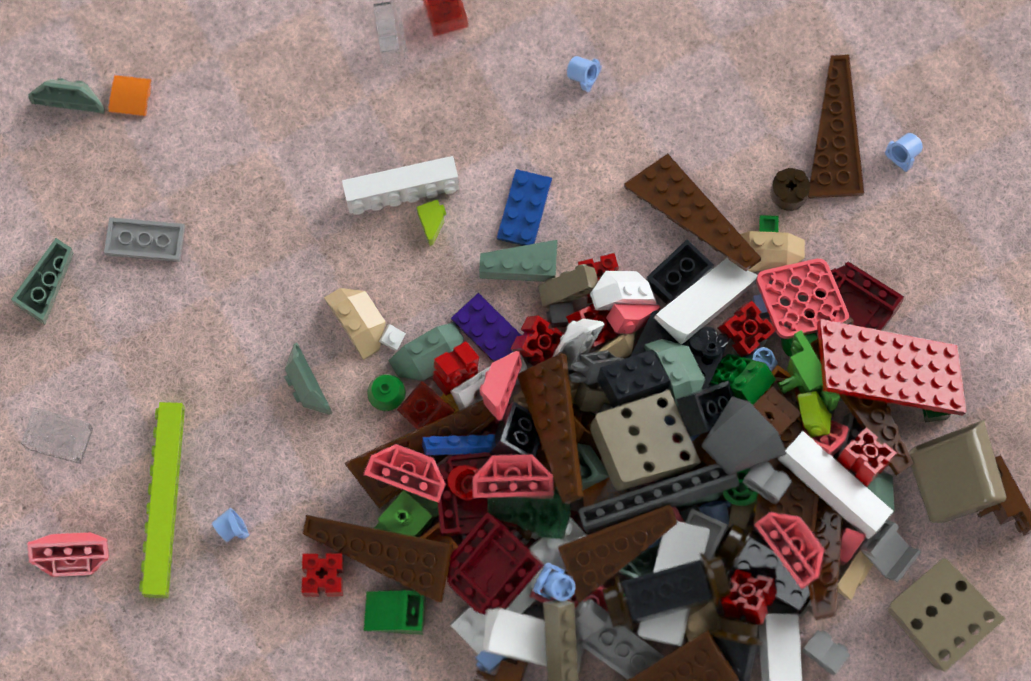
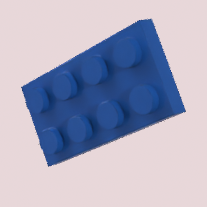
[497,169,552,246]

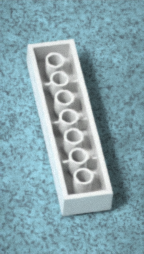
[450,514,587,655]

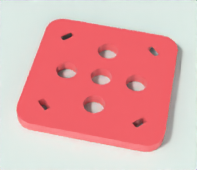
[756,259,849,339]

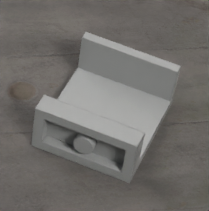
[859,520,921,582]

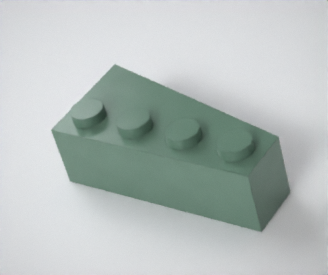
[11,238,74,325]

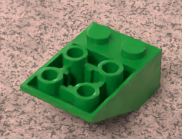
[709,354,776,405]
[363,590,426,635]

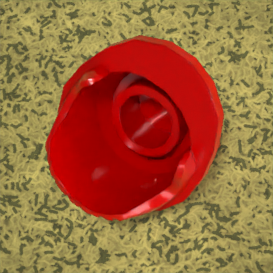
[447,465,479,500]

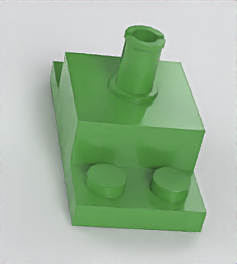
[778,330,840,412]
[374,490,439,537]

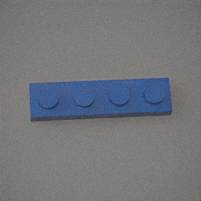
[422,434,495,455]

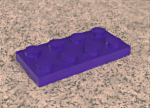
[451,293,522,362]

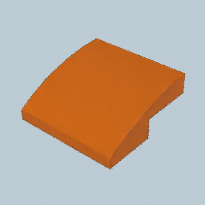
[108,75,152,116]

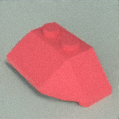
[480,351,522,420]
[801,420,849,457]
[364,444,445,503]
[473,455,554,498]
[754,512,824,589]
[27,532,109,577]

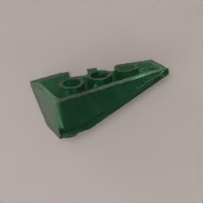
[488,494,571,539]

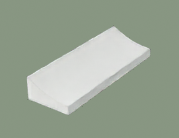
[654,257,757,345]
[778,432,893,540]
[638,521,710,647]
[483,609,584,673]
[759,614,802,681]

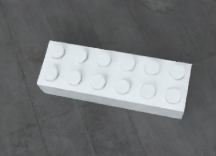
[342,156,459,215]

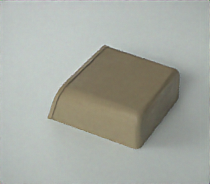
[590,390,700,491]
[909,420,1006,523]
[888,558,1005,672]

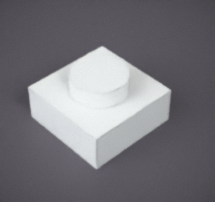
[379,324,406,351]

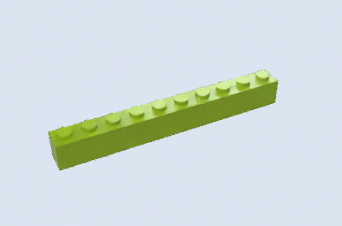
[139,402,185,598]

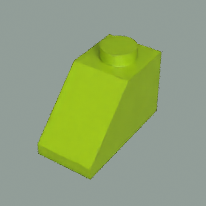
[416,199,447,246]
[798,391,831,437]

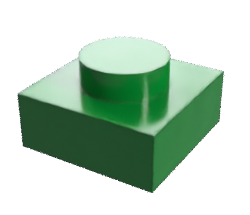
[759,215,779,232]

